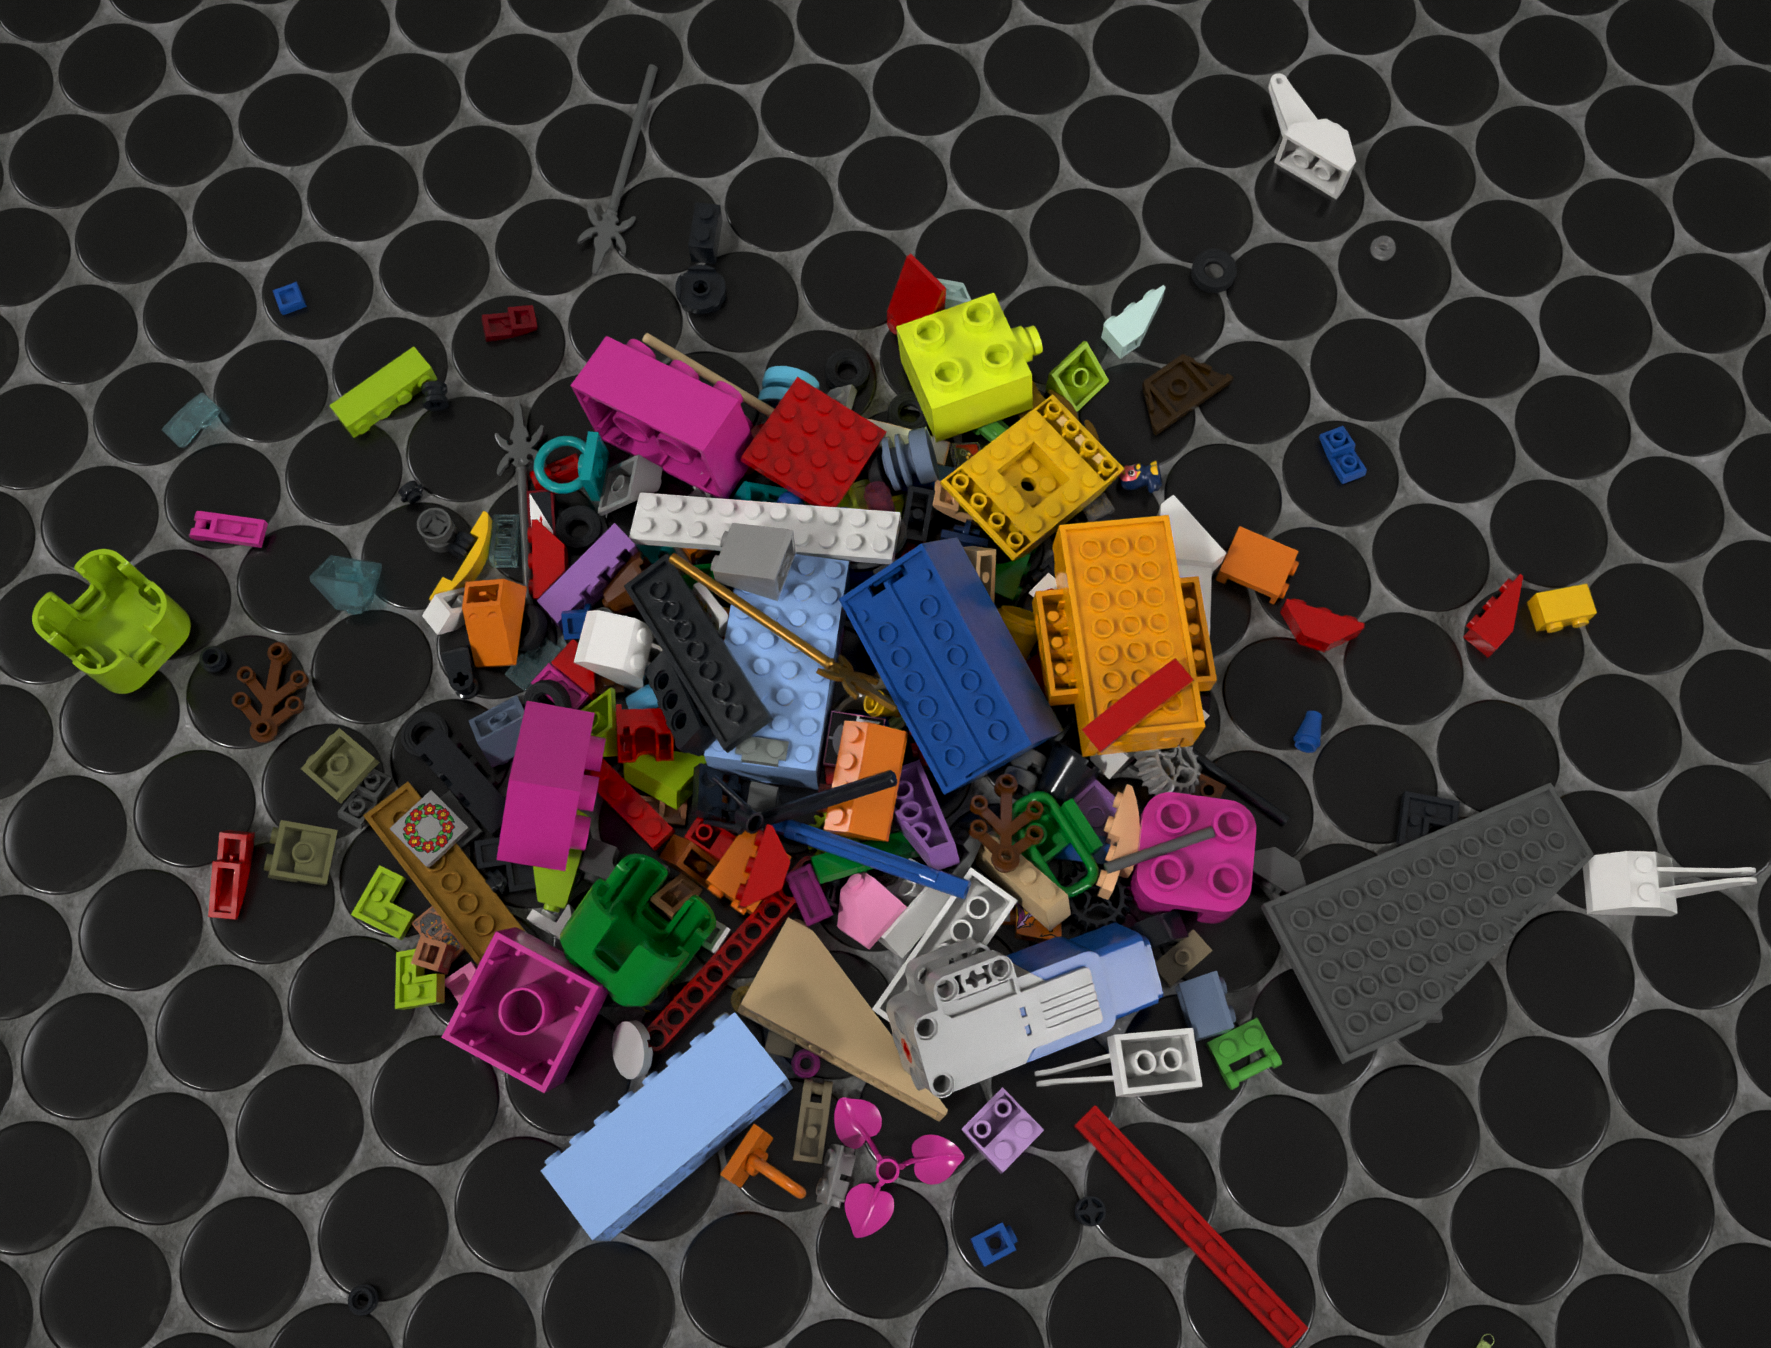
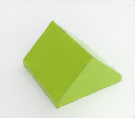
[1046,341,1109,412]
[581,688,618,757]

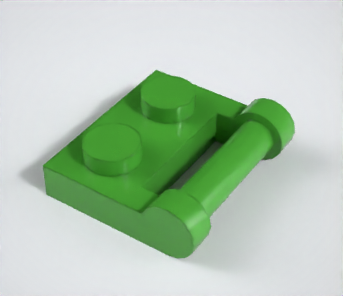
[1206,1018,1282,1090]

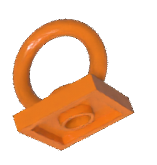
[720,1124,806,1199]

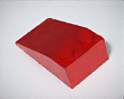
[887,253,946,335]

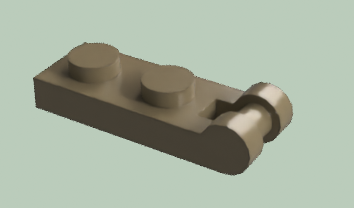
[793,1078,833,1164]

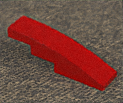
[1082,658,1194,753]

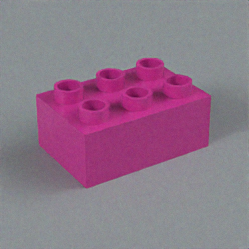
[570,336,753,499]

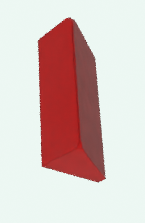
[529,453,579,495]

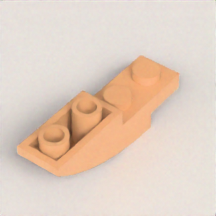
[1096,784,1140,900]

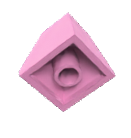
[837,872,907,950]

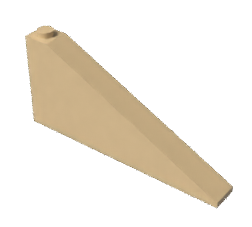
[737,917,948,1122]

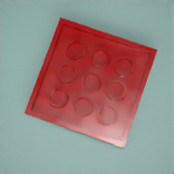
[740,377,887,507]

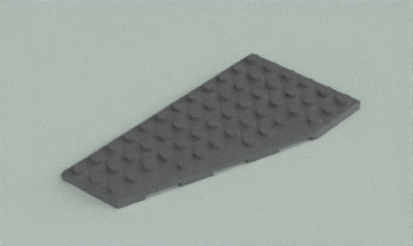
[1261,783,1594,1064]

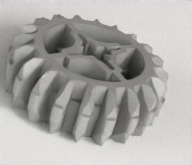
[1134,745,1201,796]

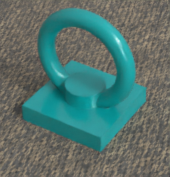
[534,431,610,501]

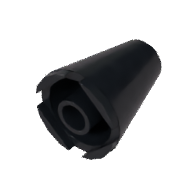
[1036,740,1102,807]

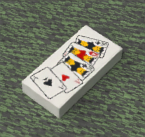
[693,582,728,637]

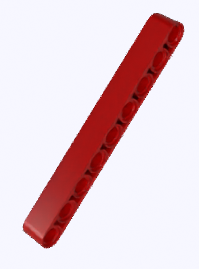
[647,855,819,1054]

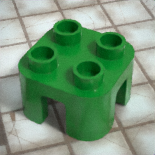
[560,854,716,1007]

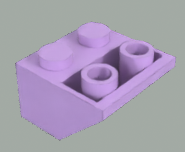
[961,1087,1044,1174]

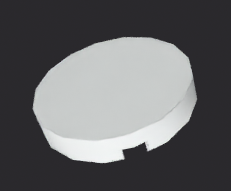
[612,1020,653,1079]

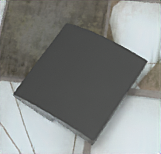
[940,822,983,878]

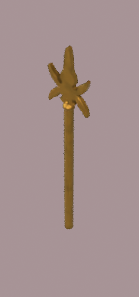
[668,553,898,712]

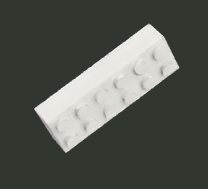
[872,868,1018,1022]

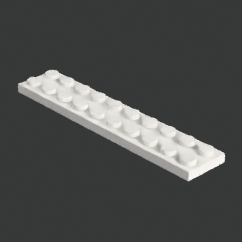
[629,493,901,565]

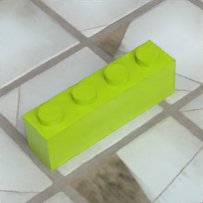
[329,346,437,438]

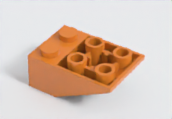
[462,579,527,667]

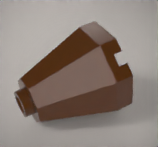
[602,551,652,615]

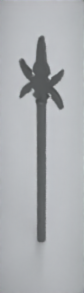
[577,64,658,276]
[495,401,547,635]

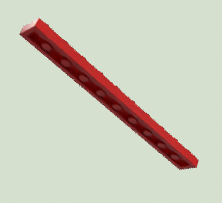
[1074,1105,1308,1348]

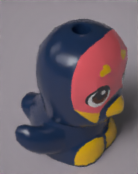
[1119,461,1162,493]

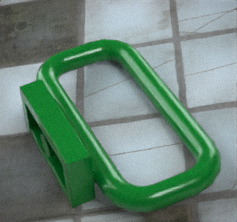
[1012,791,1103,898]

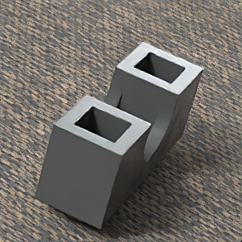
[578,838,671,904]

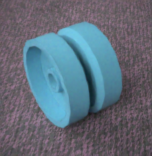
[758,366,819,418]

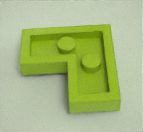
[351,865,416,941]
[395,949,445,1010]

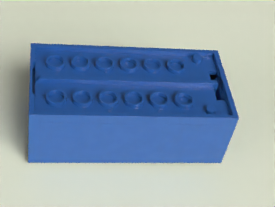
[839,537,1064,795]

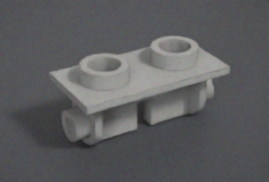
[816,1144,856,1208]

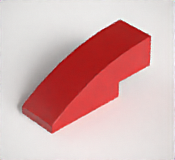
[208,830,255,920]

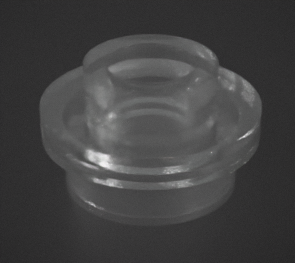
[1370,236,1396,261]

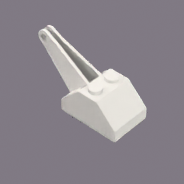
[1268,73,1356,200]
[1157,495,1226,637]
[574,610,662,691]
[1583,851,1757,916]
[1035,1028,1203,1097]

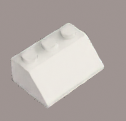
[878,858,951,958]

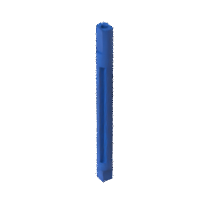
[772,819,971,900]

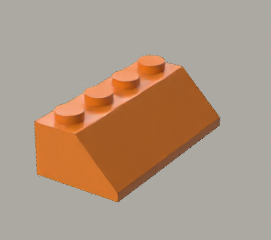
[824,721,908,842]

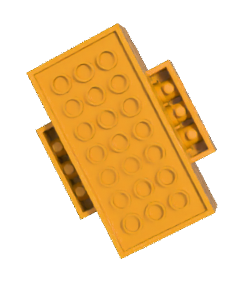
[1032,515,1217,757]

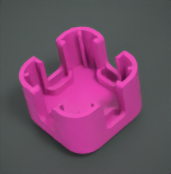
[1128,792,1256,924]

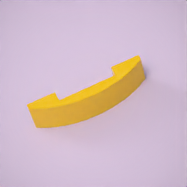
[429,511,494,601]

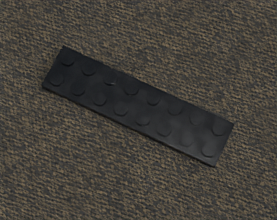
[624,554,773,753]

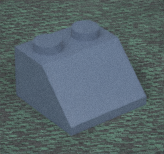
[469,695,525,768]

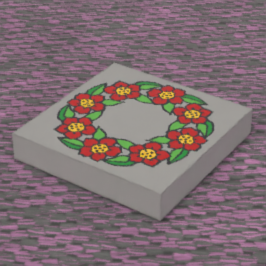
[390,790,470,868]

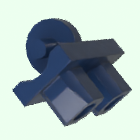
[940,519,989,548]

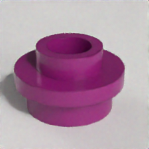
[791,1049,820,1078]

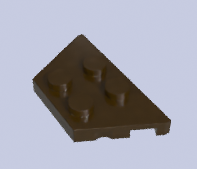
[1142,354,1233,435]

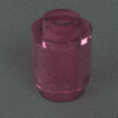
[864,481,896,512]

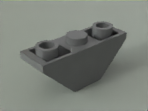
[1252,847,1306,897]

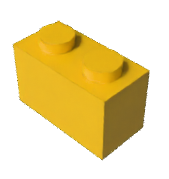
[1527,584,1597,633]

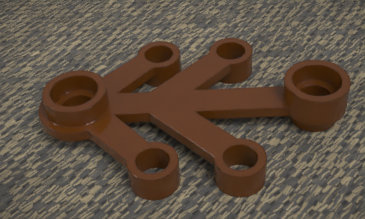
[232,642,309,743]
[969,774,1044,873]

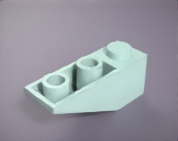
[1101,285,1166,359]

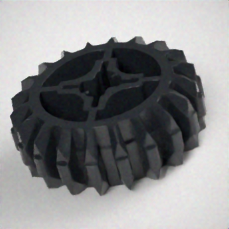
[1061,862,1133,934]

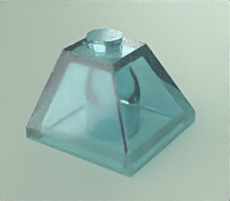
[310,555,382,614]

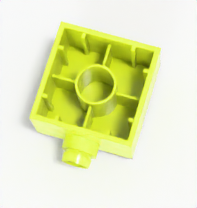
[896,293,1043,442]

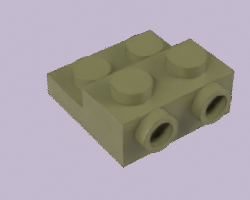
[301,728,380,803]
[264,820,338,886]

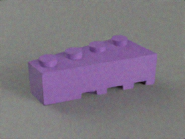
[537,523,638,631]
[892,760,960,870]

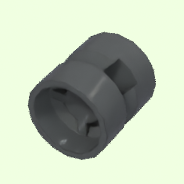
[417,507,458,553]
[1003,749,1048,796]

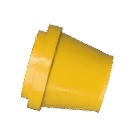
[997,605,1037,661]

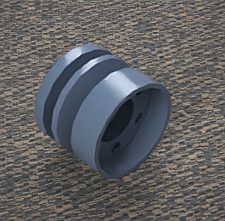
[882,427,940,491]

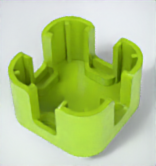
[32,549,191,694]

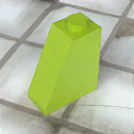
[623,751,708,810]
[533,845,587,913]

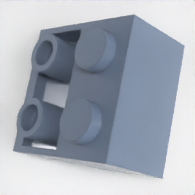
[1175,971,1236,1042]

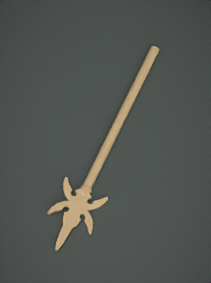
[642,333,775,417]

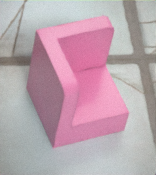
[445,962,477,1003]

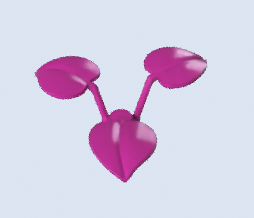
[834,1097,964,1238]

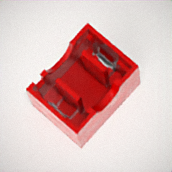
[616,704,674,763]

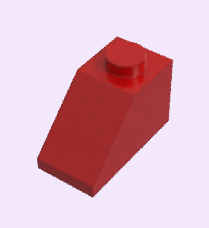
[551,639,598,701]

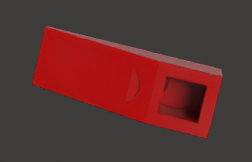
[1463,574,1523,658]

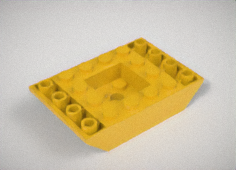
[940,394,1124,561]

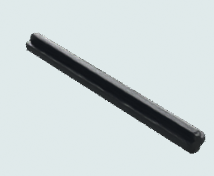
[759,770,897,828]

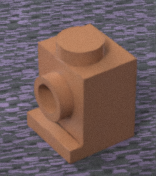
[411,936,457,975]

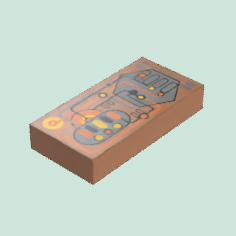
[411,906,466,962]

